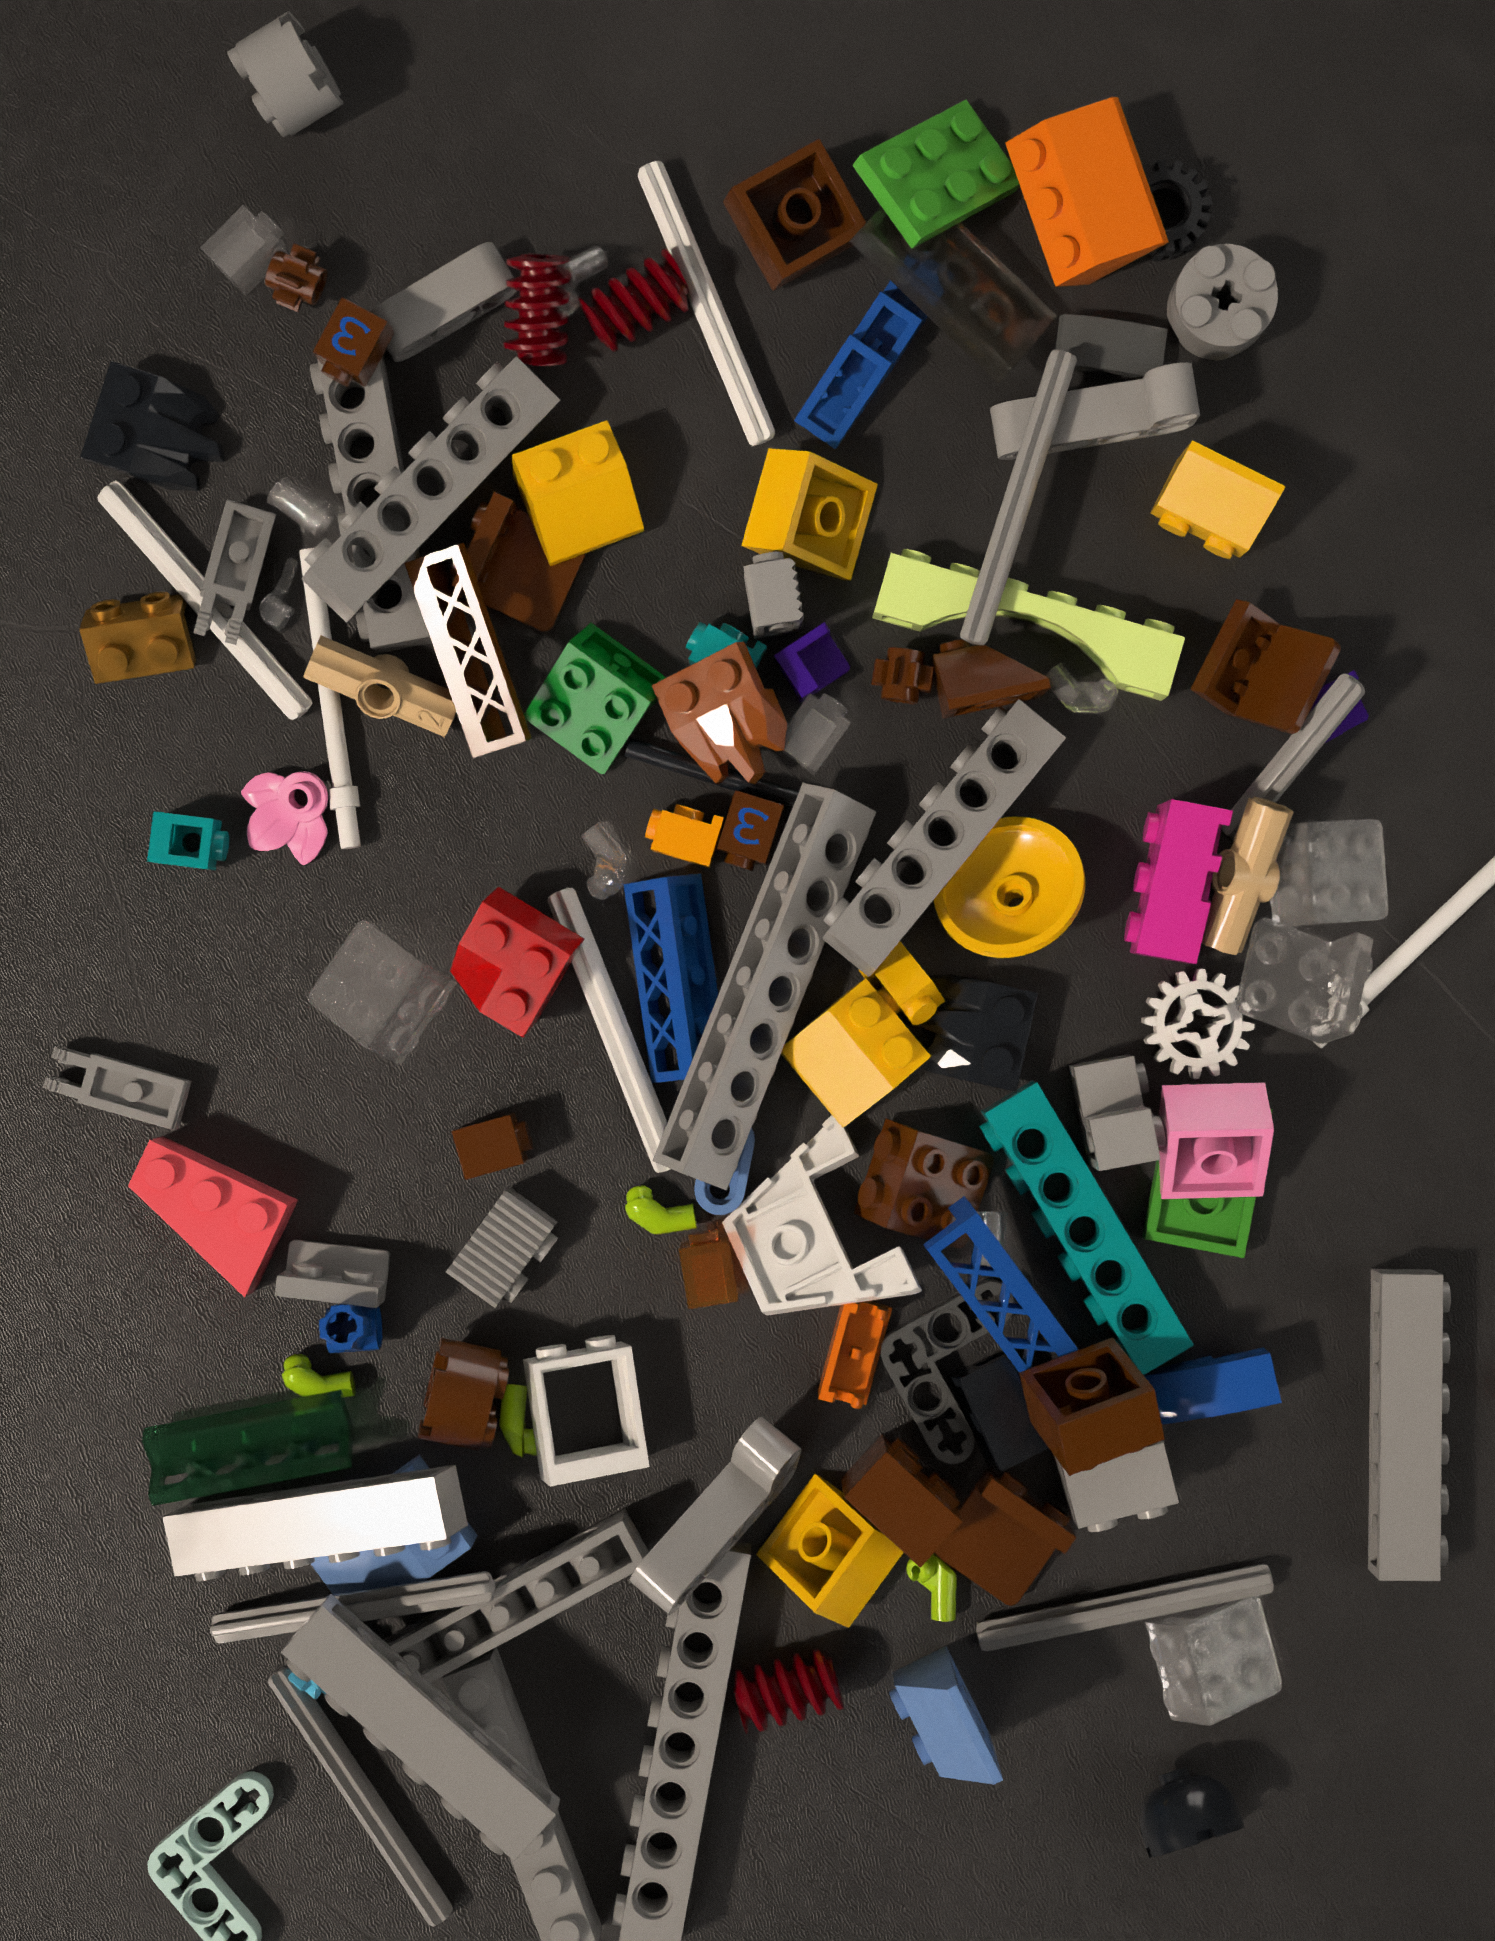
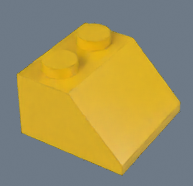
[512,420,644,566]
[1150,440,1285,559]
[741,448,878,581]
[781,978,931,1128]
[756,1474,904,1628]

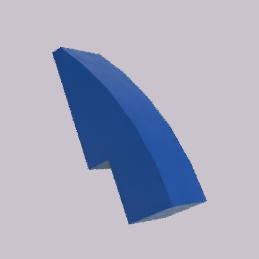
[1144,1347,1282,1424]

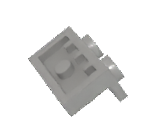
[275,1239,390,1308]

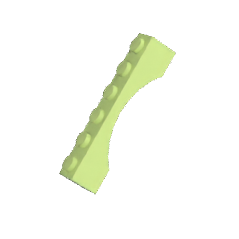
[872,549,1185,701]

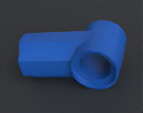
[319,1305,383,1353]

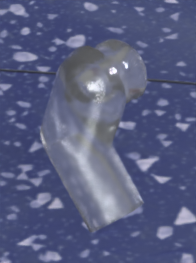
[558,245,608,315]
[1045,662,1118,714]
[581,821,627,900]

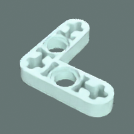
[147,1771,274,1941]

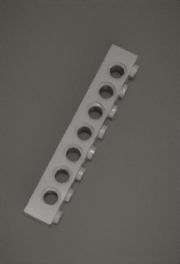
[652,783,876,1191]
[611,1542,751,1941]

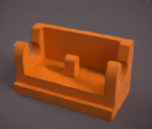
[818,1301,892,1409]

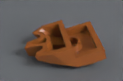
[652,642,787,785]

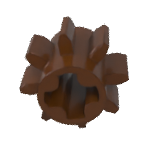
[265,243,328,312]
[871,647,935,704]

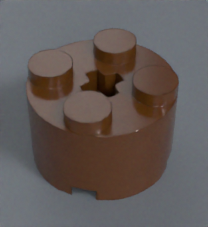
[418,1338,509,1451]

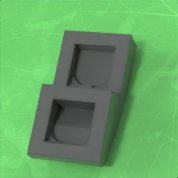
[1056,314,1168,379]

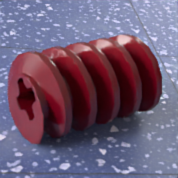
[577,248,689,352]
[503,253,571,366]
[734,1648,845,1735]

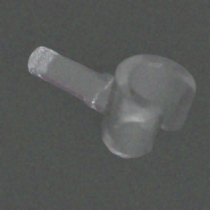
[260,558,299,632]

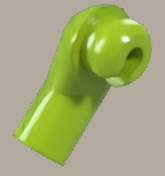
[625,1185,697,1234]
[282,1354,356,1403]
[499,1384,537,1457]
[906,1554,957,1622]

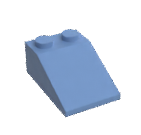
[311,1454,478,1595]
[889,1646,1003,1785]

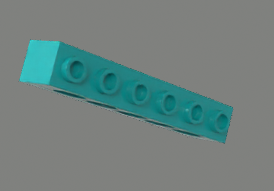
[979,1080,1194,1375]

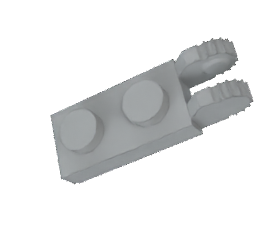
[194,499,276,645]
[43,1046,192,1130]

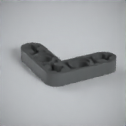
[880,1279,1015,1464]

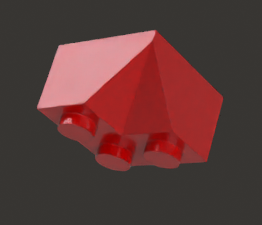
[450,886,585,1038]

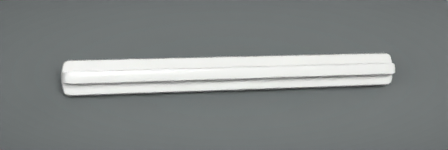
[638,161,775,446]
[97,480,312,720]
[547,888,670,1173]

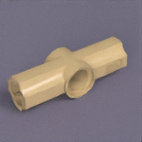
[303,635,456,737]
[1202,796,1293,955]

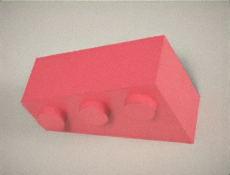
[128,1136,298,1297]

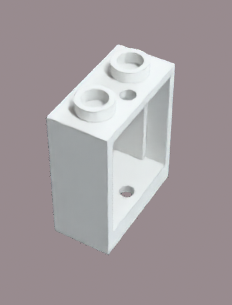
[523,1335,649,1487]

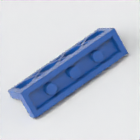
[623,873,718,1083]
[923,1196,1079,1372]

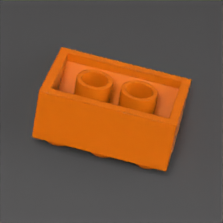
[1005,97,1169,287]

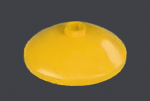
[934,816,1085,958]

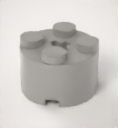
[227,11,344,137]
[1167,244,1278,360]

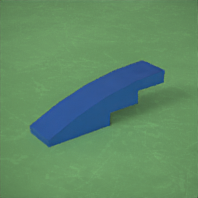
[794,249,955,449]

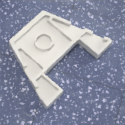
[722,1115,922,1315]

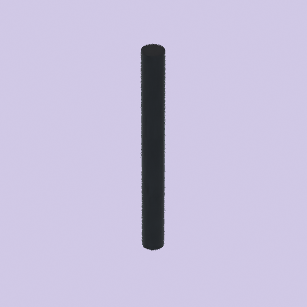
[625,737,800,809]

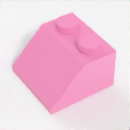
[1159,1083,1274,1199]

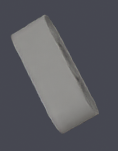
[371,242,517,362]

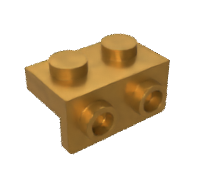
[79,592,196,684]

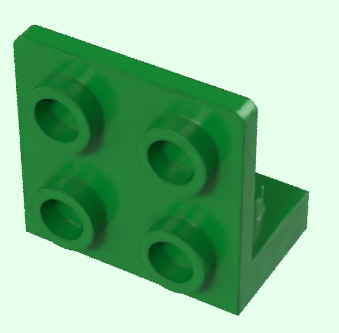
[524,623,667,774]

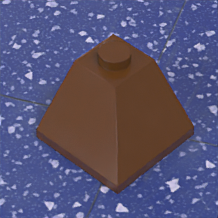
[930,639,1051,719]

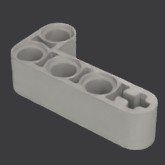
[990,362,1200,460]
[630,1416,802,1615]

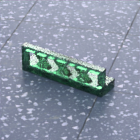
[142,1390,354,1506]

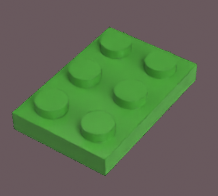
[852,100,1020,249]
[1142,1108,1273,1258]

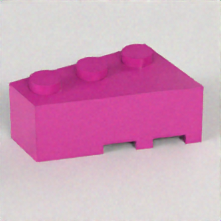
[1124,799,1233,964]

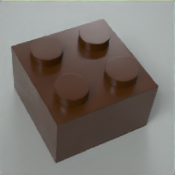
[723,139,870,291]
[1019,1337,1165,1476]
[841,1434,962,1568]

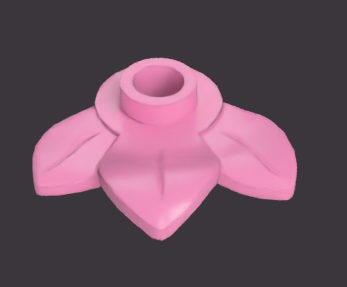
[241,771,328,865]

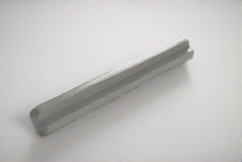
[1221,673,1365,840]

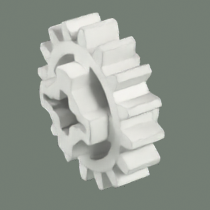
[1141,969,1255,1079]

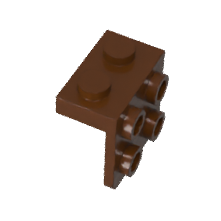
[449,492,587,632]
[1190,599,1341,734]
[854,1118,994,1248]
[935,1467,1077,1606]

